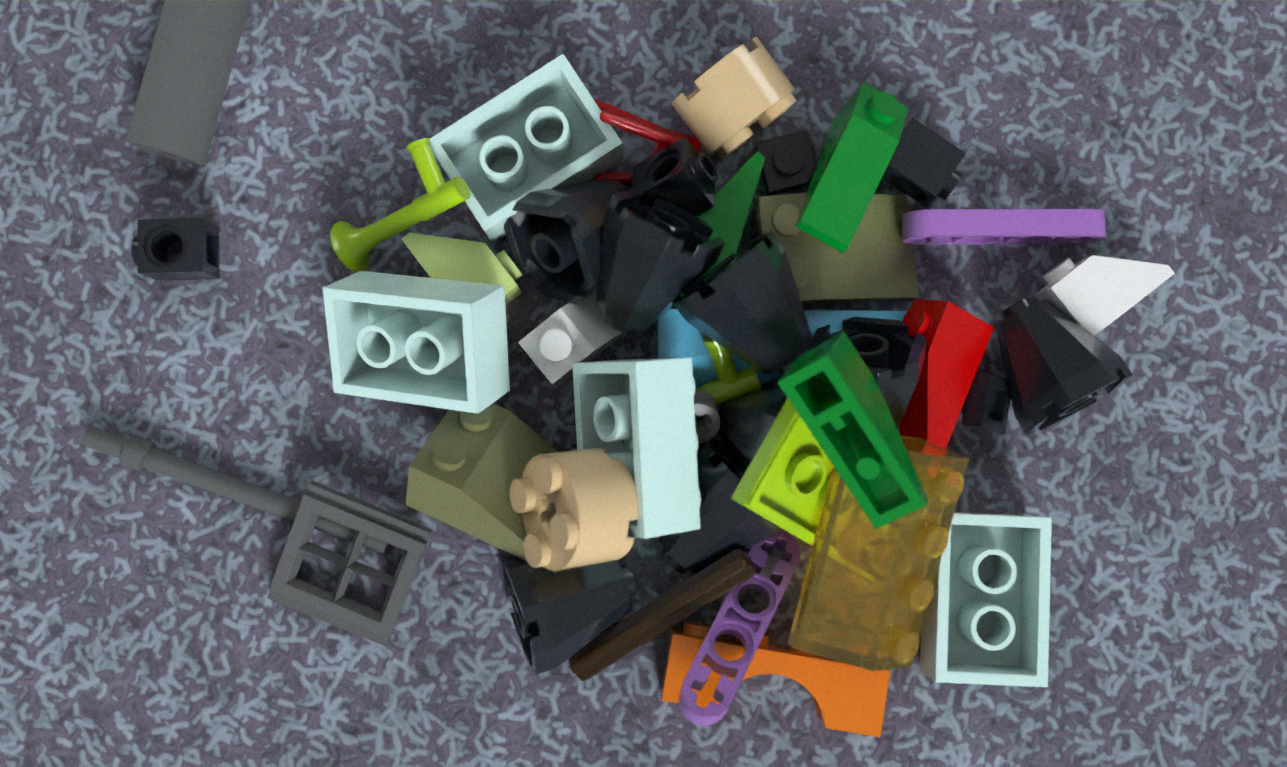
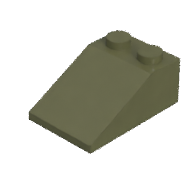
[753,193,919,308]
[405,403,558,573]

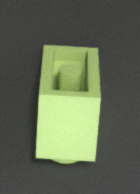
[402,233,522,305]

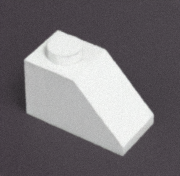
[1035,255,1175,336]
[518,286,624,388]

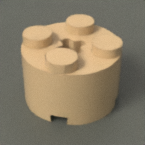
[672,37,797,160]
[509,447,639,571]

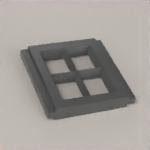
[268,481,433,646]

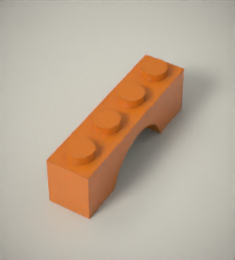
[661,621,890,737]

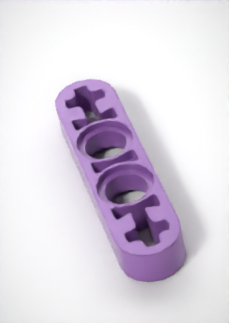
[901,209,1106,245]
[678,530,801,726]

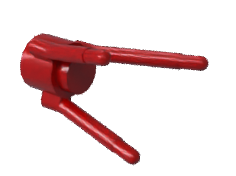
[593,98,701,184]

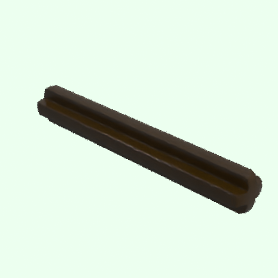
[569,548,756,681]

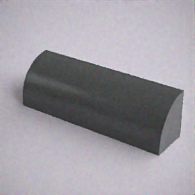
[125,0,251,167]

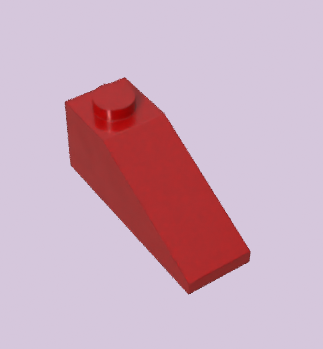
[898,299,994,477]

